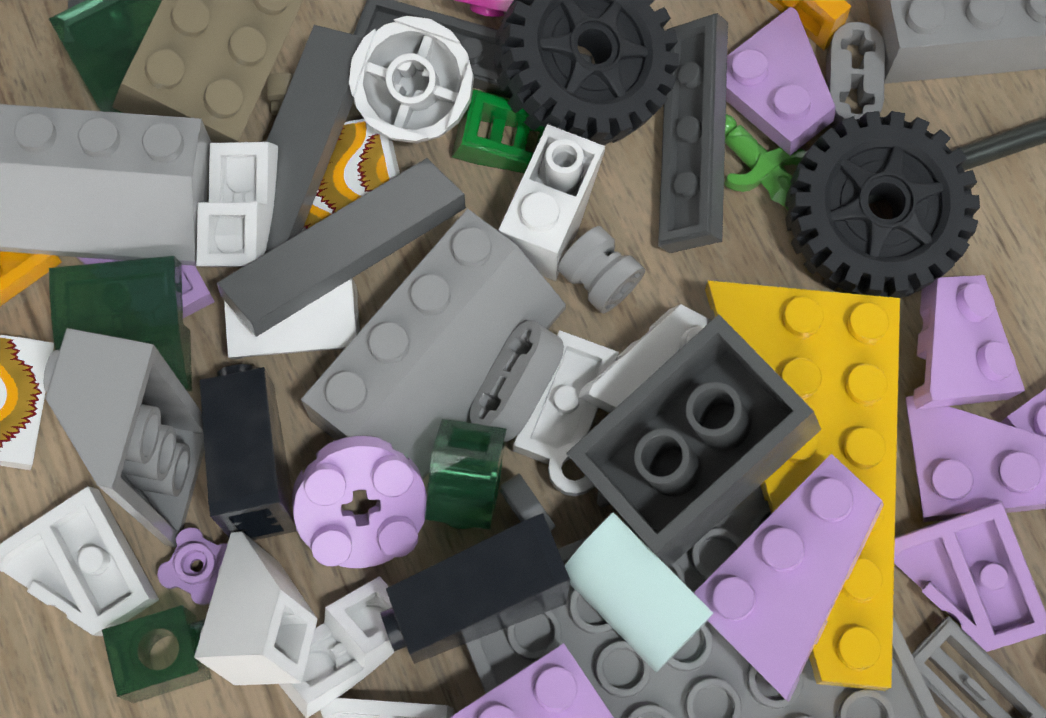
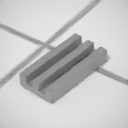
[912,617,1046,718]

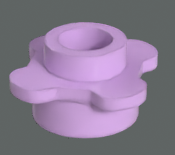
[158,528,227,605]

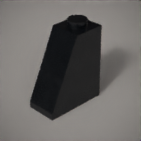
[200,364,297,541]
[380,513,570,664]

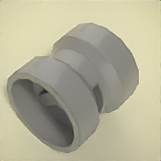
[558,226,646,314]

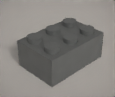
[566,314,821,566]

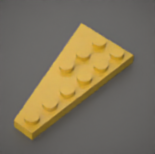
[705,280,900,691]

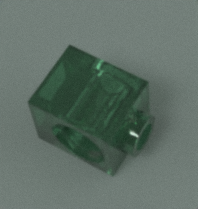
[425,419,507,530]
[102,605,212,703]

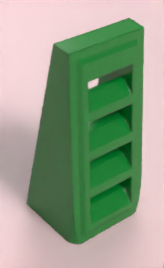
[452,89,545,173]

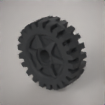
[494,0,679,146]
[785,111,980,298]

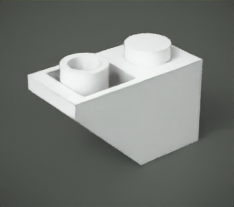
[498,124,605,281]
[194,531,318,685]

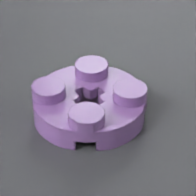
[292,436,427,568]

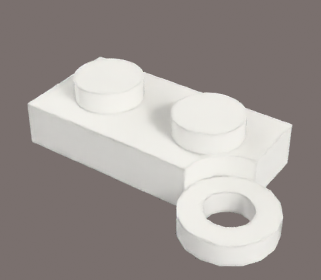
[513,330,619,496]

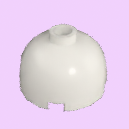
[349,16,474,144]

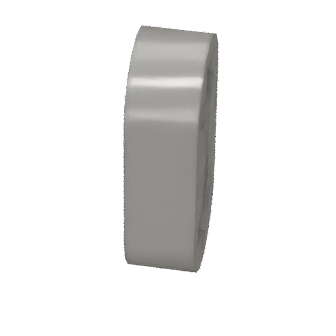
[825,22,885,128]
[470,321,564,442]

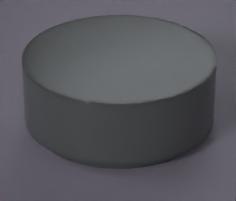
[499,473,556,531]

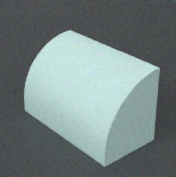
[565,512,713,673]

